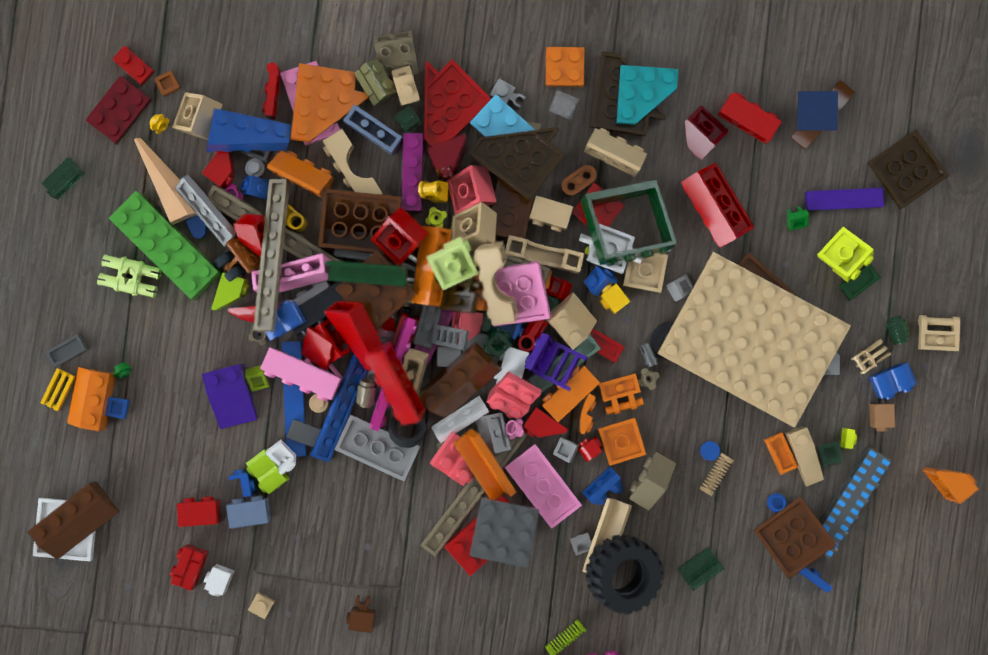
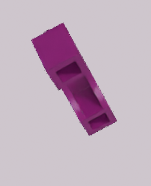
[402,133,424,213]

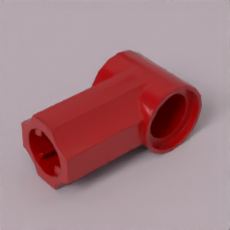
[518,320,548,352]

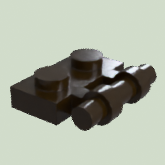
[440,279,483,314]

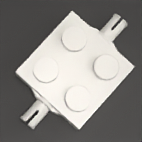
[579,224,643,274]

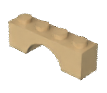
[323,129,384,195]
[505,235,585,274]
[475,242,518,325]

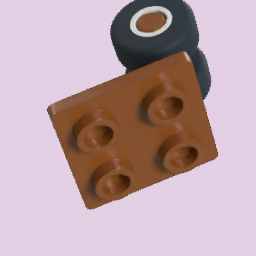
[213,236,261,282]

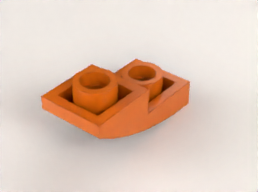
[579,394,597,434]

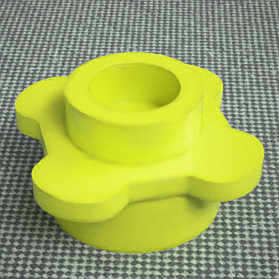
[425,207,447,228]

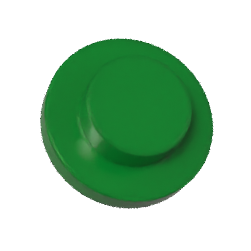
[113,362,132,379]

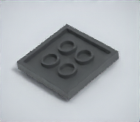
[470,497,539,568]

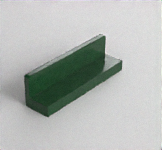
[325,261,408,286]

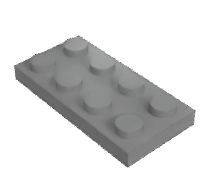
[334,414,421,481]

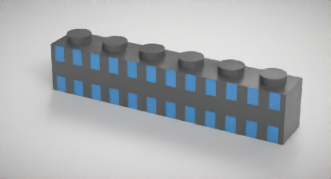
[819,447,892,559]

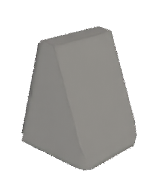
[666,274,694,301]

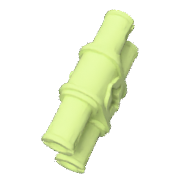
[97,254,162,298]

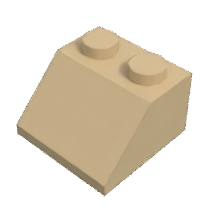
[172,92,223,140]
[451,202,497,251]
[546,292,597,350]

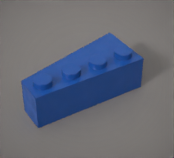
[206,108,292,153]

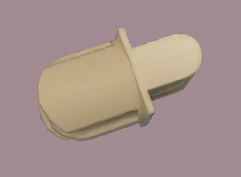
[851,339,891,374]

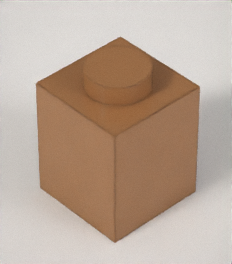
[869,404,895,431]

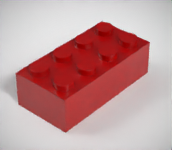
[445,493,511,576]

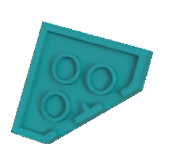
[616,65,678,125]

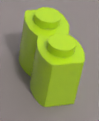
[246,449,289,494]

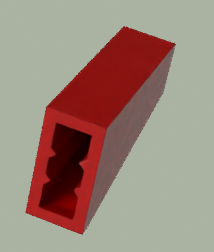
[324,301,383,371]

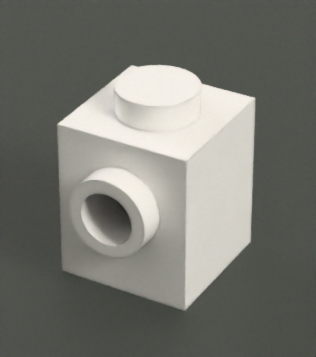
[204,564,235,596]

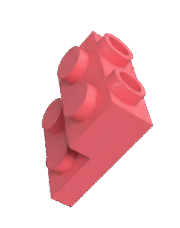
[486,371,541,419]
[430,431,474,486]

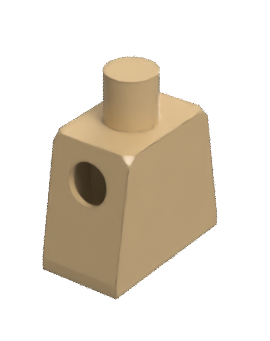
[392,65,420,106]

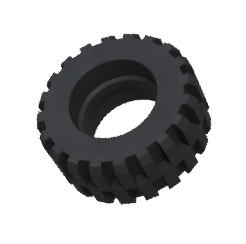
[585,534,664,614]

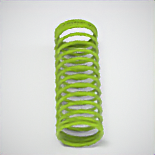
[545,619,586,655]

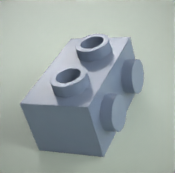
[226,495,271,529]

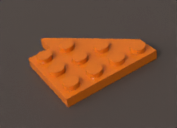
[290,63,369,142]

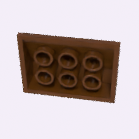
[318,189,401,254]

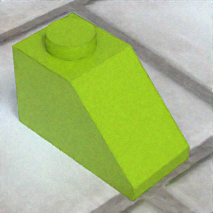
[211,272,249,311]

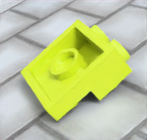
[817,227,874,282]

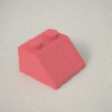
[447,165,497,215]

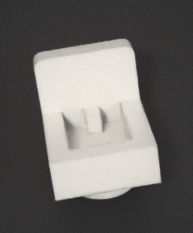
[266,440,296,475]

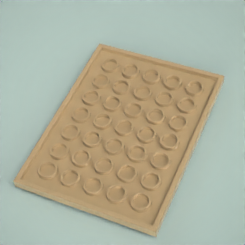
[657,252,851,428]

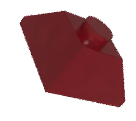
[685,105,728,160]

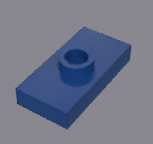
[799,568,833,593]

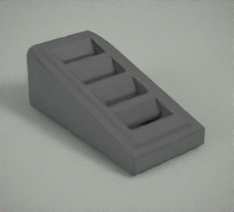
[431,325,469,350]

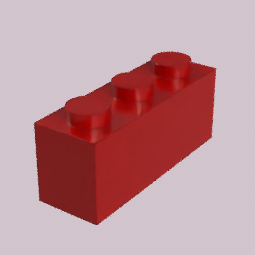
[717,92,782,144]

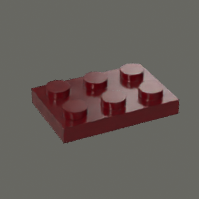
[85,75,152,144]

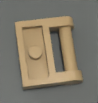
[918,315,960,351]

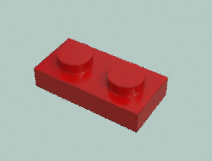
[112,45,155,86]

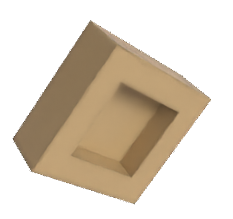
[248,592,275,619]

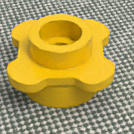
[150,114,170,134]

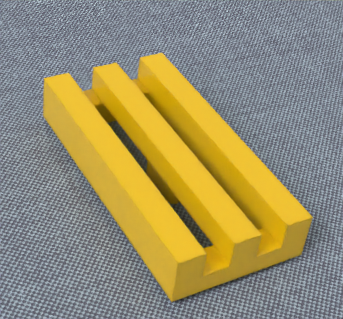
[40,368,76,411]

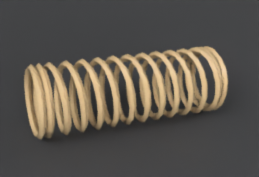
[699,453,734,496]

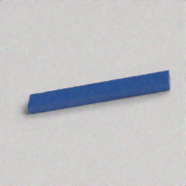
[282,341,307,457]
[311,353,368,462]

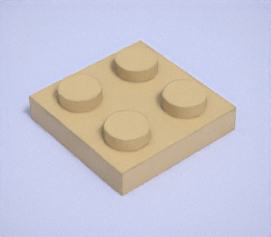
[623,248,668,293]

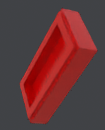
[590,329,625,363]

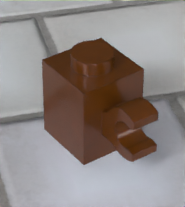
[346,595,376,633]

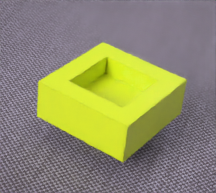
[840,428,857,449]

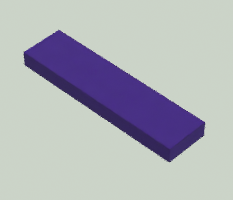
[805,188,884,211]

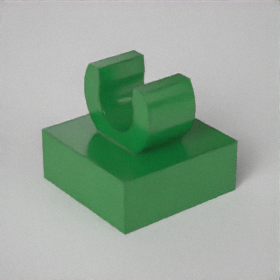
[787,206,809,231]

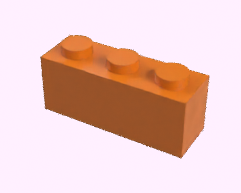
[542,366,600,422]

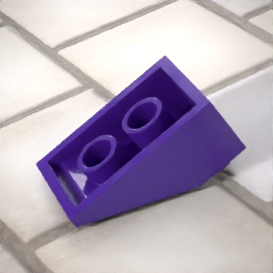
[202,364,258,429]

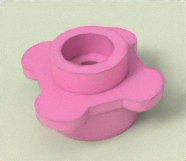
[505,418,524,440]

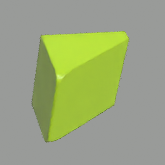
[245,365,270,392]

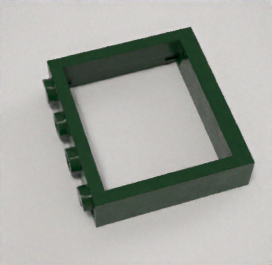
[580,180,677,266]

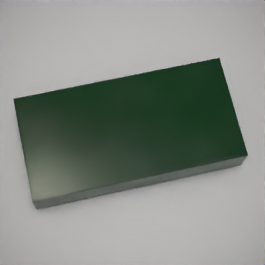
[838,263,881,301]

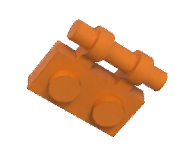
[598,373,644,415]

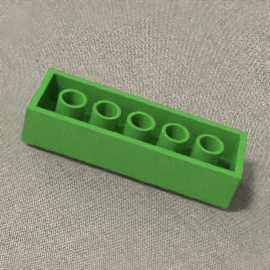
[109,191,222,300]

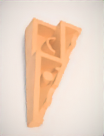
[134,138,197,225]

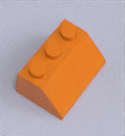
[267,150,335,199]
[67,367,116,431]

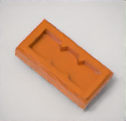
[764,432,798,475]

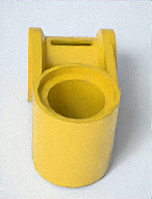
[418,180,448,203]
[286,204,308,232]

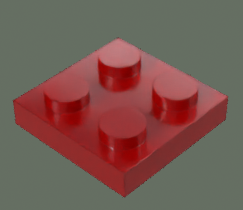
[571,183,625,227]

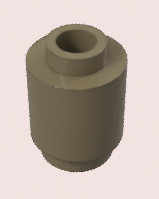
[356,378,377,408]

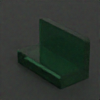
[42,157,85,200]
[678,548,724,591]

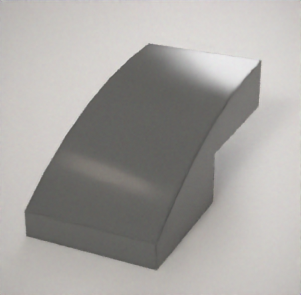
[286,419,322,447]

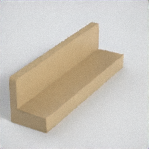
[582,498,632,573]

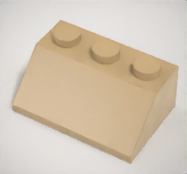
[584,128,647,177]

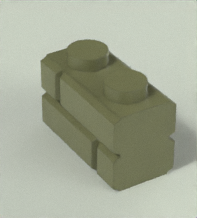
[354,59,397,107]

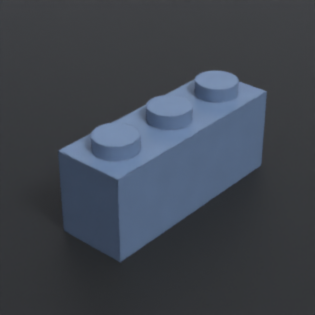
[343,104,403,156]

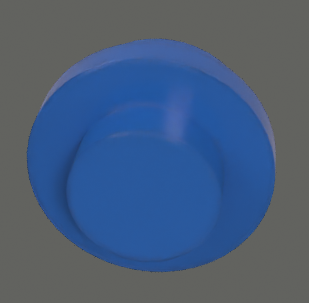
[767,493,787,512]

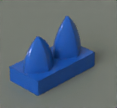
[582,466,623,505]

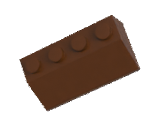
[419,342,502,418]
[27,481,120,560]

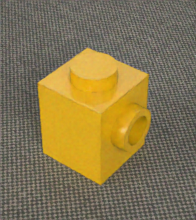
[600,284,630,314]

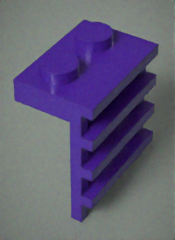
[524,333,588,392]

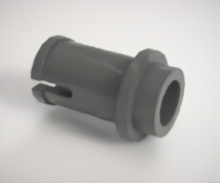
[639,342,659,368]

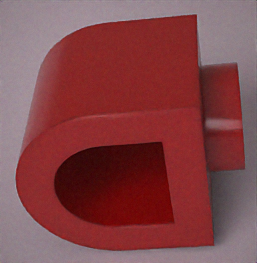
[578,437,603,462]

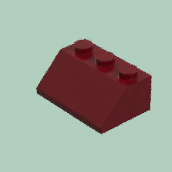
[428,134,467,180]

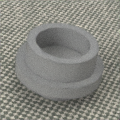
[245,158,265,177]

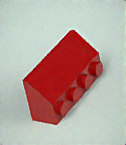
[681,162,755,248]
[365,342,426,425]

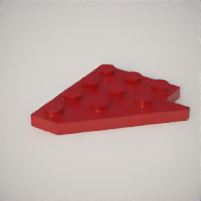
[424,59,491,147]

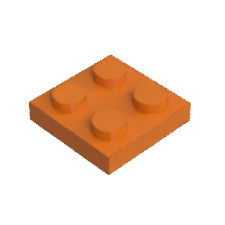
[545,47,584,87]
[598,417,646,466]

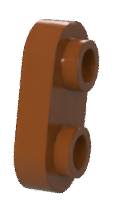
[562,165,597,196]

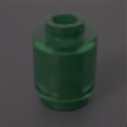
[887,316,910,345]

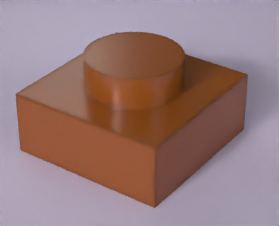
[154,70,181,97]

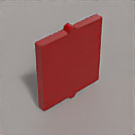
[301,327,335,370]

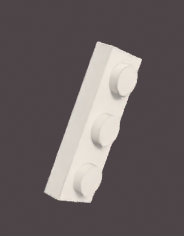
[431,396,489,443]

